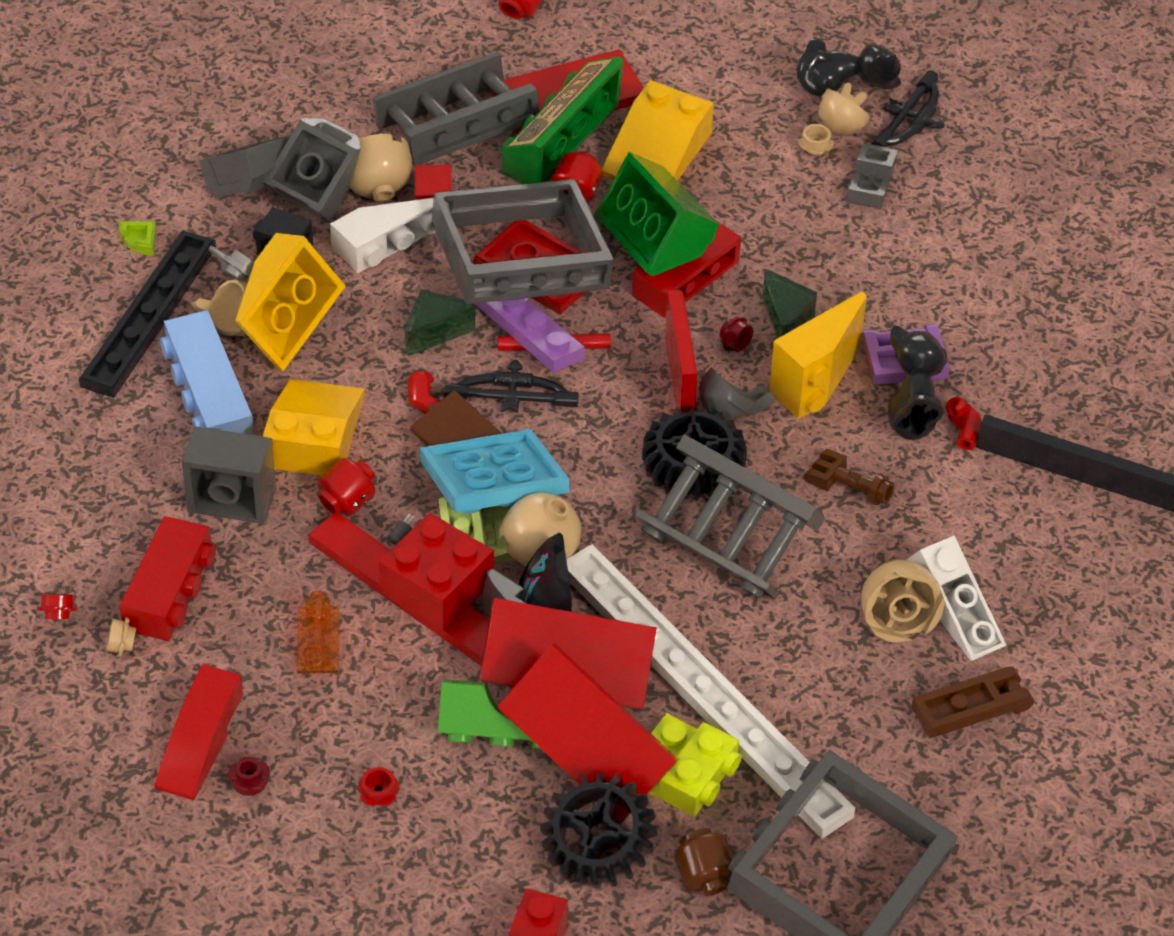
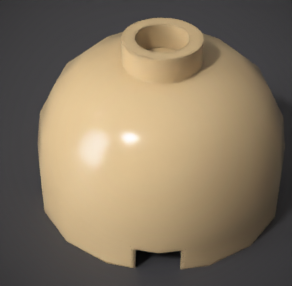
[348,134,413,202]
[499,492,582,567]
[860,560,945,642]

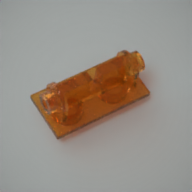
[297,591,339,674]

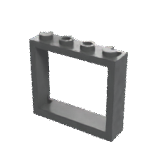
[432,179,614,304]
[727,749,959,936]

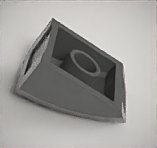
[263,118,361,222]
[199,135,291,200]

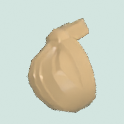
[818,82,871,136]
[191,280,248,336]

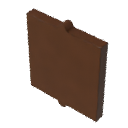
[410,390,502,446]

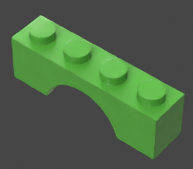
[438,679,612,749]

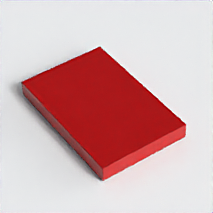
[474,220,586,315]
[665,290,698,412]

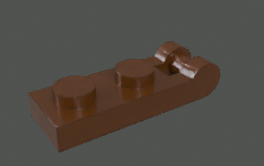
[911,666,1034,739]

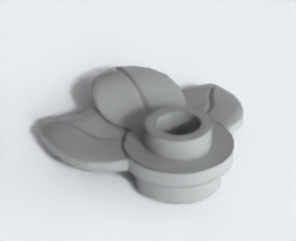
[209,246,254,282]

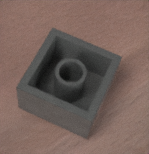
[182,426,276,524]

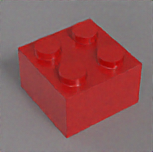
[379,513,494,631]

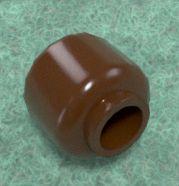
[674,828,734,896]

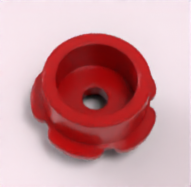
[37,594,78,619]
[358,767,400,807]

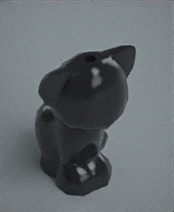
[796,37,901,97]
[888,326,947,440]

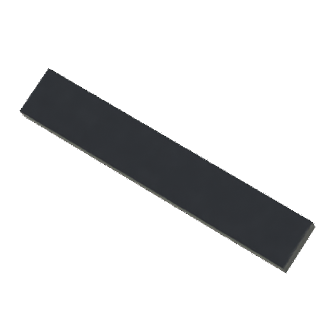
[79,230,216,398]
[977,414,1174,512]

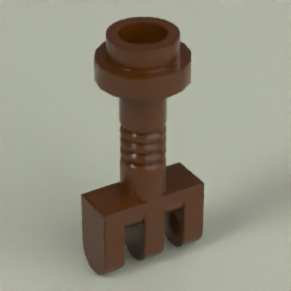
[804,449,894,505]

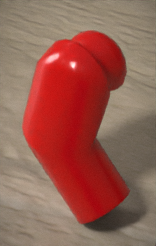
[407,370,440,414]
[945,397,982,451]

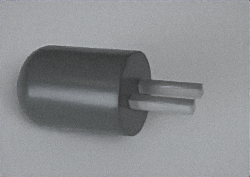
[388,514,414,545]

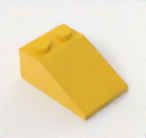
[602,80,714,181]
[235,233,346,371]
[769,291,867,419]
[263,379,365,475]

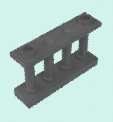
[372,52,539,166]
[635,434,825,599]

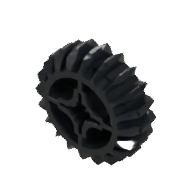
[642,406,747,501]
[540,771,658,889]

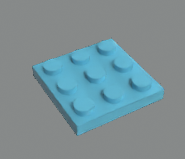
[420,429,570,514]

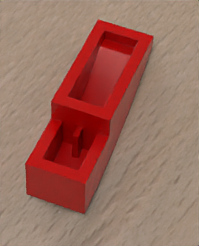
[155,664,243,800]

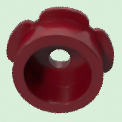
[719,317,754,352]
[228,757,270,796]

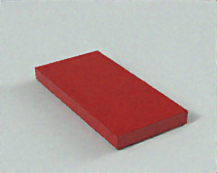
[491,49,644,135]
[479,598,657,710]
[497,644,679,824]

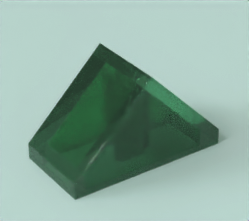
[762,271,817,339]
[405,290,476,356]

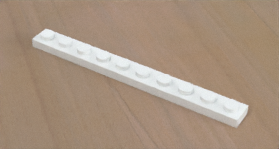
[567,544,855,839]

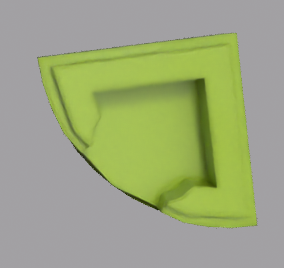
[119,221,156,255]

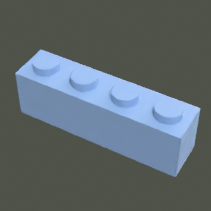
[160,310,254,435]

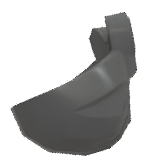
[699,367,777,421]

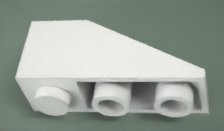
[330,198,436,273]
[907,536,1007,661]

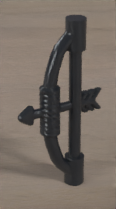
[871,70,945,147]
[444,360,579,413]

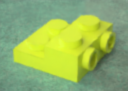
[650,713,742,817]

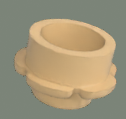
[799,124,834,155]
[106,617,136,657]

